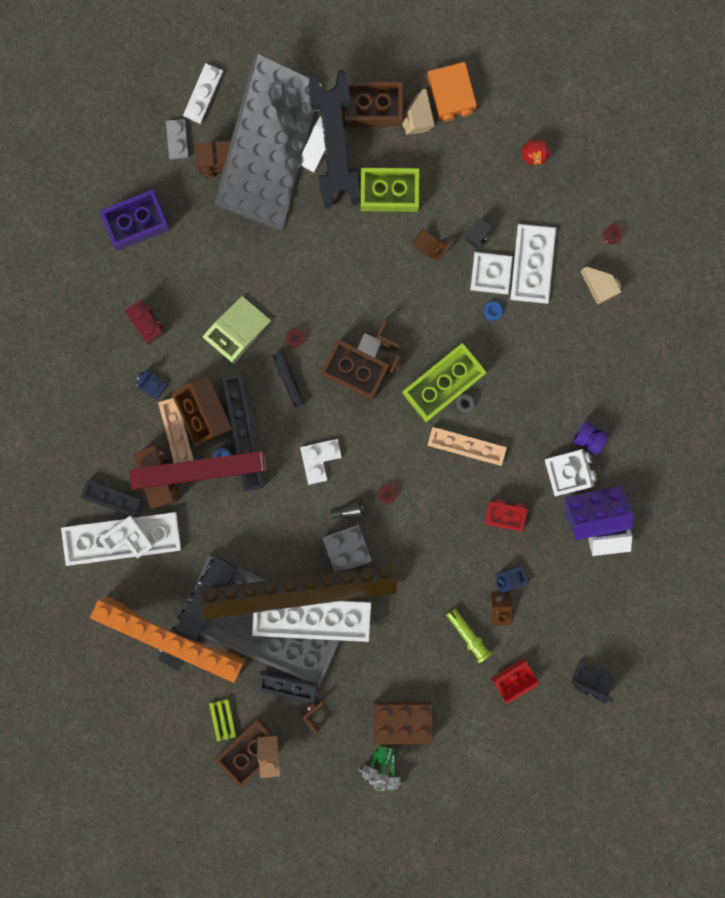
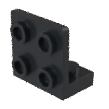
[571,661,616,704]

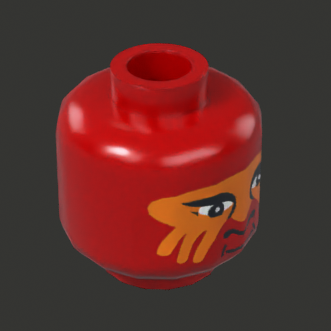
[522,140,550,165]

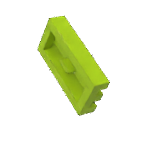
[209,699,236,741]

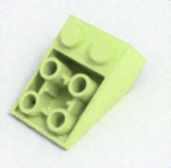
[203,296,271,364]

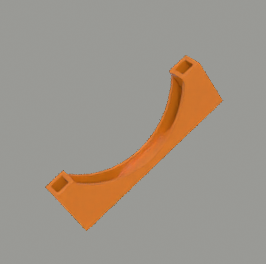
[90,596,246,683]

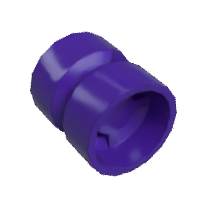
[573,421,609,455]

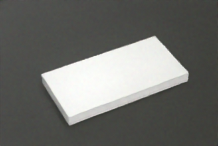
[510,224,556,304]

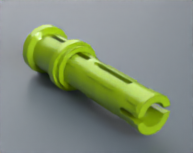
[446,608,492,663]

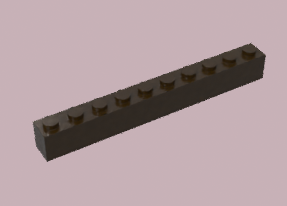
[200,564,398,620]

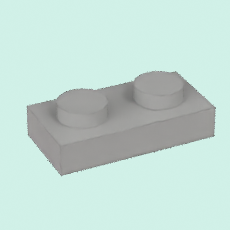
[166,119,189,160]

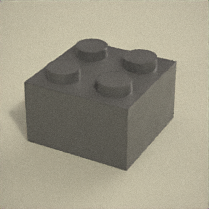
[322,524,372,572]

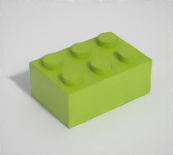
[361,168,419,212]

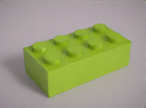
[402,343,487,423]

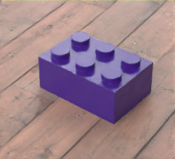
[99,190,171,251]
[565,486,633,540]

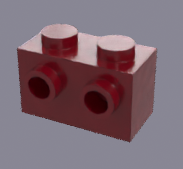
[125,300,165,345]

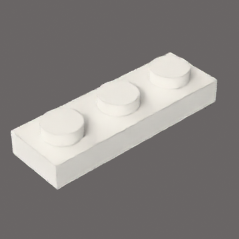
[183,63,223,124]

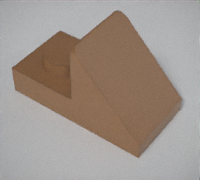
[257,736,280,778]

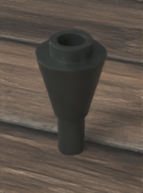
[330,499,366,518]

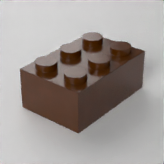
[345,82,403,127]
[320,339,389,401]
[172,376,232,447]
[132,446,180,509]
[374,701,432,744]
[214,716,285,789]

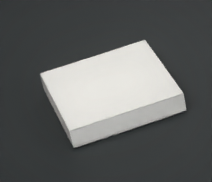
[470,252,513,294]

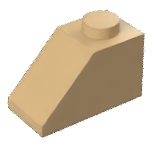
[402,89,434,135]
[581,267,621,305]

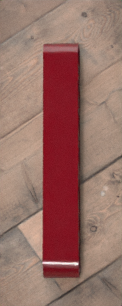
[129,451,267,490]

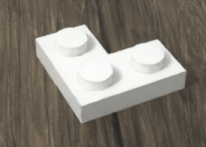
[300,439,342,485]
[99,516,154,558]

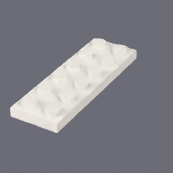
[61,512,181,566]
[252,601,371,642]

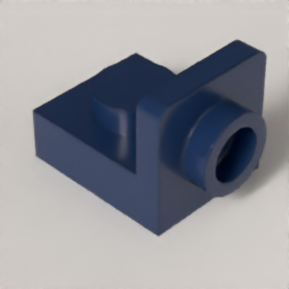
[135,370,167,400]
[495,566,529,593]

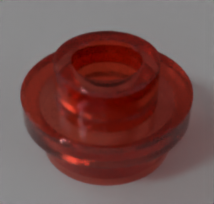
[603,226,622,245]
[285,329,304,348]
[378,485,397,504]

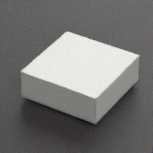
[358,333,382,358]

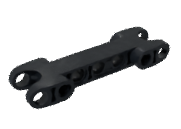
[309,69,360,209]

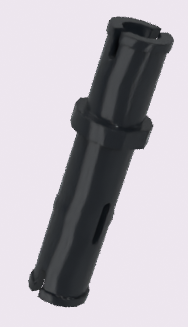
[272,351,305,408]

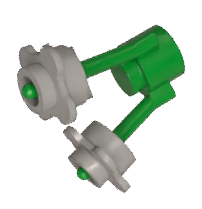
[358,746,403,791]

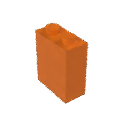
[427,62,477,122]

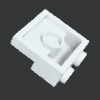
[545,449,597,496]

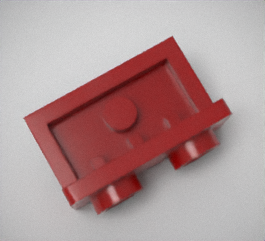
[485,499,529,532]
[491,658,539,704]

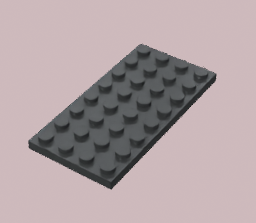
[214,54,322,230]
[185,555,339,687]

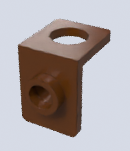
[412,229,450,261]
[376,317,400,350]
[376,349,402,374]
[490,591,512,626]
[302,699,324,735]

